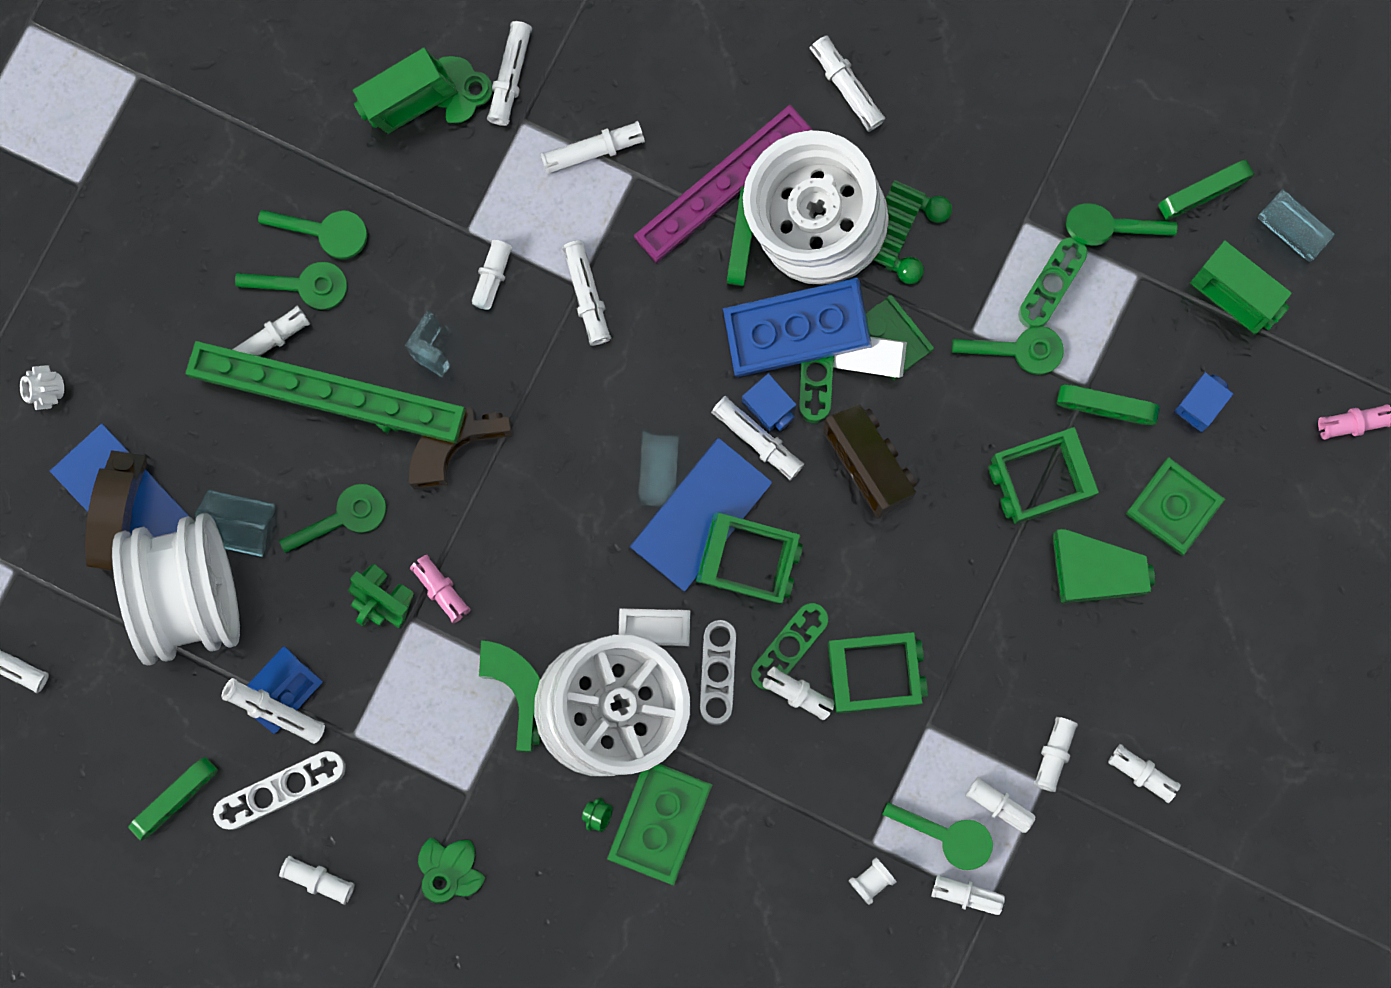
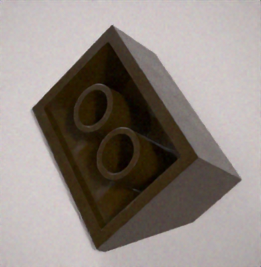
[823,403,917,519]

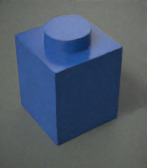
[1174,372,1233,432]
[742,373,796,433]

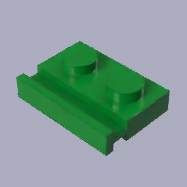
[866,295,934,381]

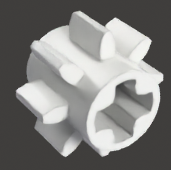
[20,365,64,410]

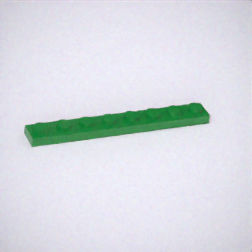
[185,341,466,444]

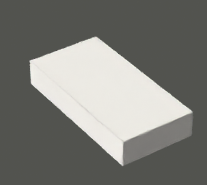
[833,336,907,378]
[619,609,690,647]

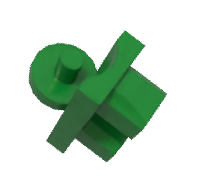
[348,564,414,628]

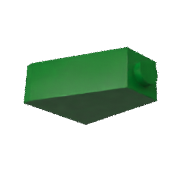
[1053,529,1155,604]

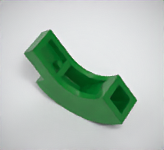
[479,640,541,752]

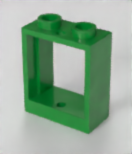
[353,47,458,134]
[1190,241,1292,334]
[988,427,1099,525]
[696,513,803,604]
[828,632,928,714]

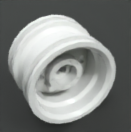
[743,130,889,285]
[112,512,240,666]
[534,635,690,776]

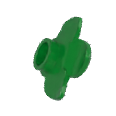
[437,56,493,123]
[418,838,485,903]

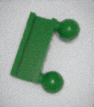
[873,180,952,284]

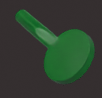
[1066,203,1177,245]
[258,210,367,259]
[235,262,347,311]
[952,326,1064,375]
[279,484,386,553]
[882,802,993,870]

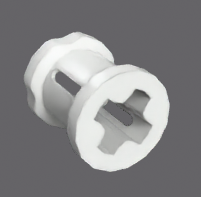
[849,858,896,905]

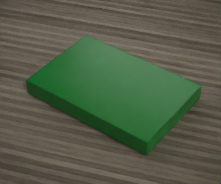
[607,764,712,885]

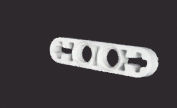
[213,751,346,830]

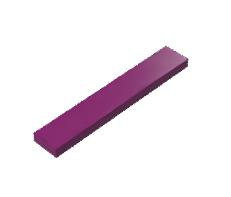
[634,105,813,264]

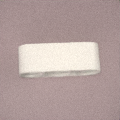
[700,620,736,725]

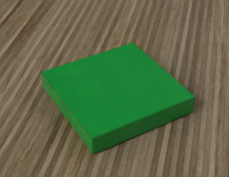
[1125,457,1225,556]

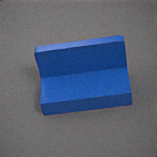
[247,646,323,734]

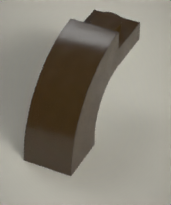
[409,407,513,489]
[85,450,147,571]

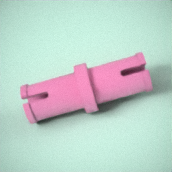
[1318,404,1391,440]
[410,555,471,623]

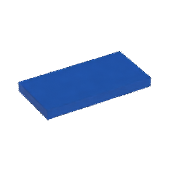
[723,278,872,377]
[50,423,190,537]
[629,438,772,591]

